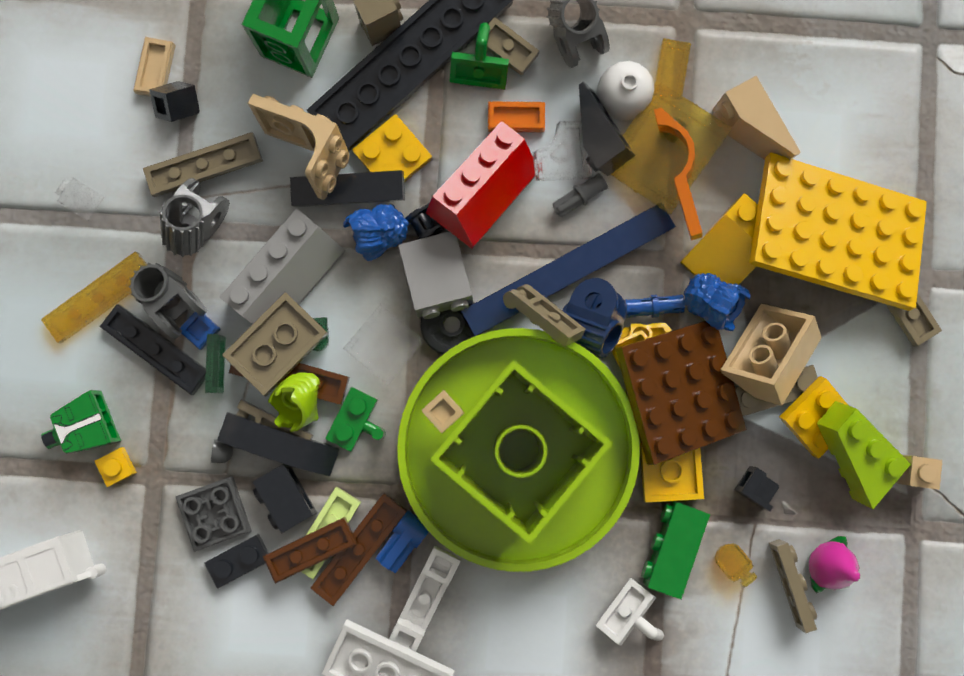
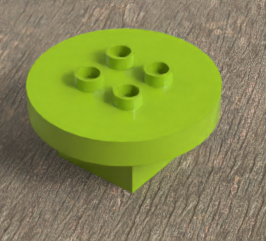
[397,328,640,572]

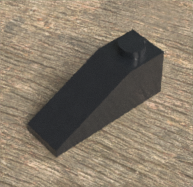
[579,82,636,176]

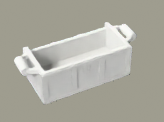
[0,530,106,610]

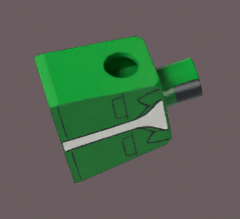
[41,390,121,454]

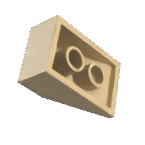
[712,76,801,160]

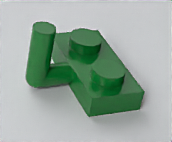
[449,23,509,90]
[325,387,386,452]

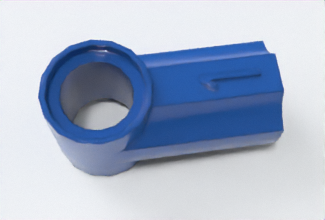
[375,510,429,573]

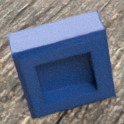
[180,312,221,350]

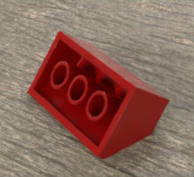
[426,121,539,249]

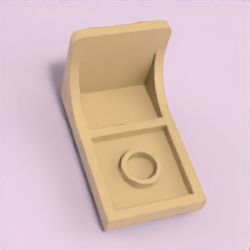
[248,94,349,200]

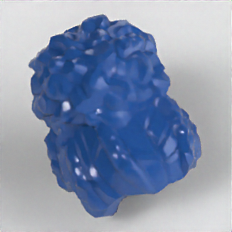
[343,204,409,261]
[684,273,751,331]

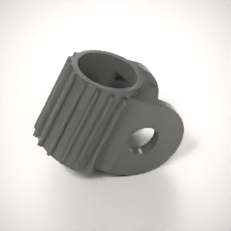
[547,0,610,68]
[160,178,230,257]
[129,262,207,339]

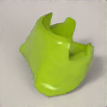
[268,372,320,432]

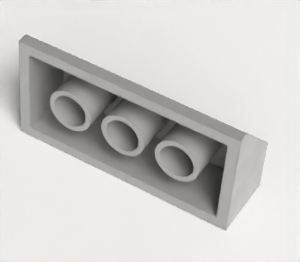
[220,208,345,324]

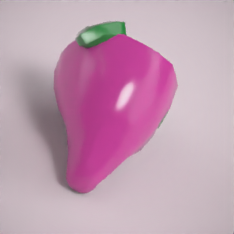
[809,536,861,593]

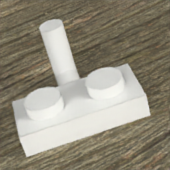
[595,578,664,645]

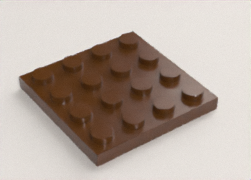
[615,321,747,465]

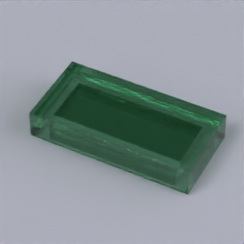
[205,334,226,393]

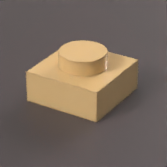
[421,390,465,433]

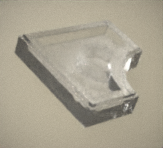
[533,121,593,181]

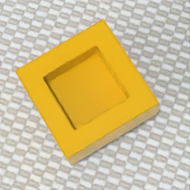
[94,447,137,487]

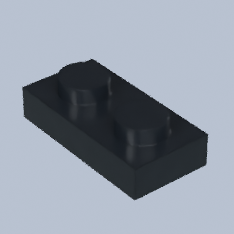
[204,534,269,589]

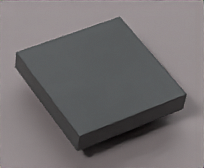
[175,476,252,552]

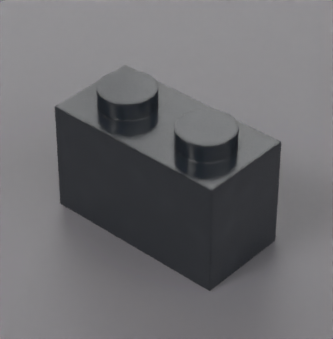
[253,464,317,533]

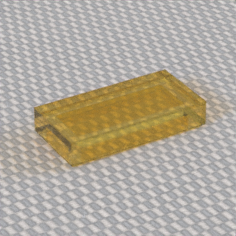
[653,38,691,101]

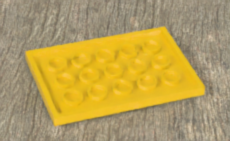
[749,153,927,311]

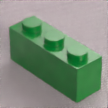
[641,501,710,600]

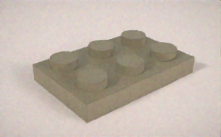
[222,292,328,397]

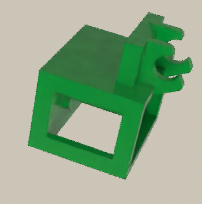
[241,0,339,78]

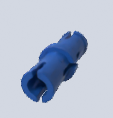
[624,294,685,318]

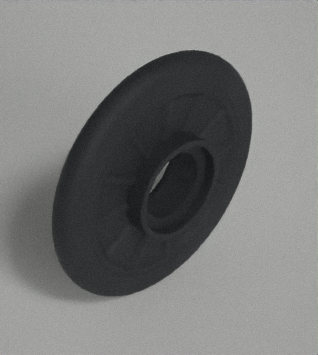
[420,303,474,355]

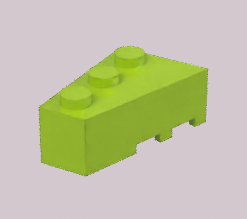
[817,401,911,509]

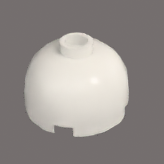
[596,61,654,121]

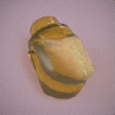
[715,543,757,588]

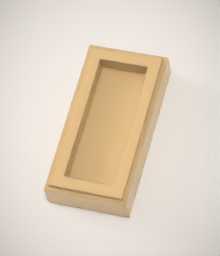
[133,37,176,97]

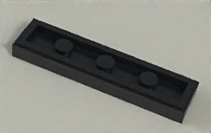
[290,170,405,207]
[99,303,211,395]

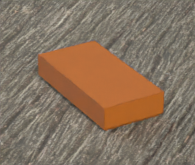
[488,101,545,133]

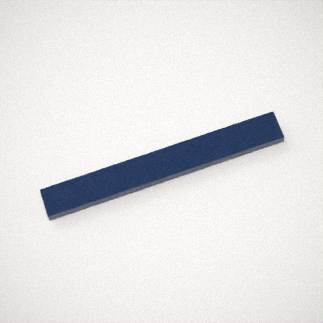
[461,202,676,336]

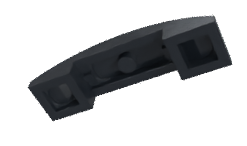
[217,412,340,476]

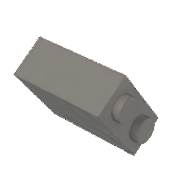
[399,232,474,319]

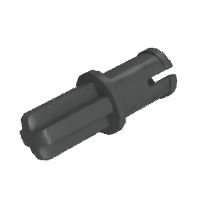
[552,173,608,217]

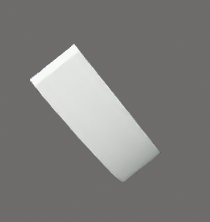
[389,545,461,652]

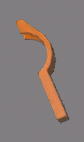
[654,108,703,241]

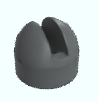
[211,439,233,464]

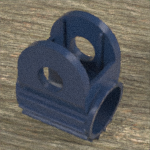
[562,278,627,359]

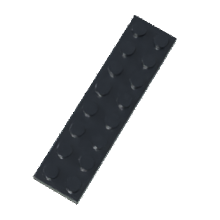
[307,0,513,151]

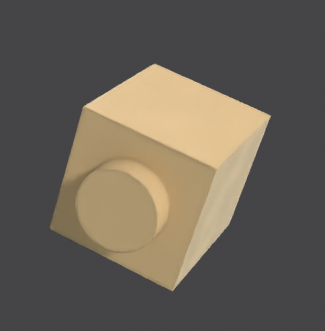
[896,455,943,490]

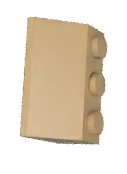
[721,304,822,406]

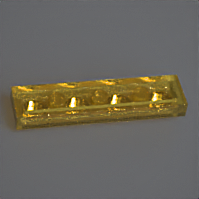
[41,251,147,343]

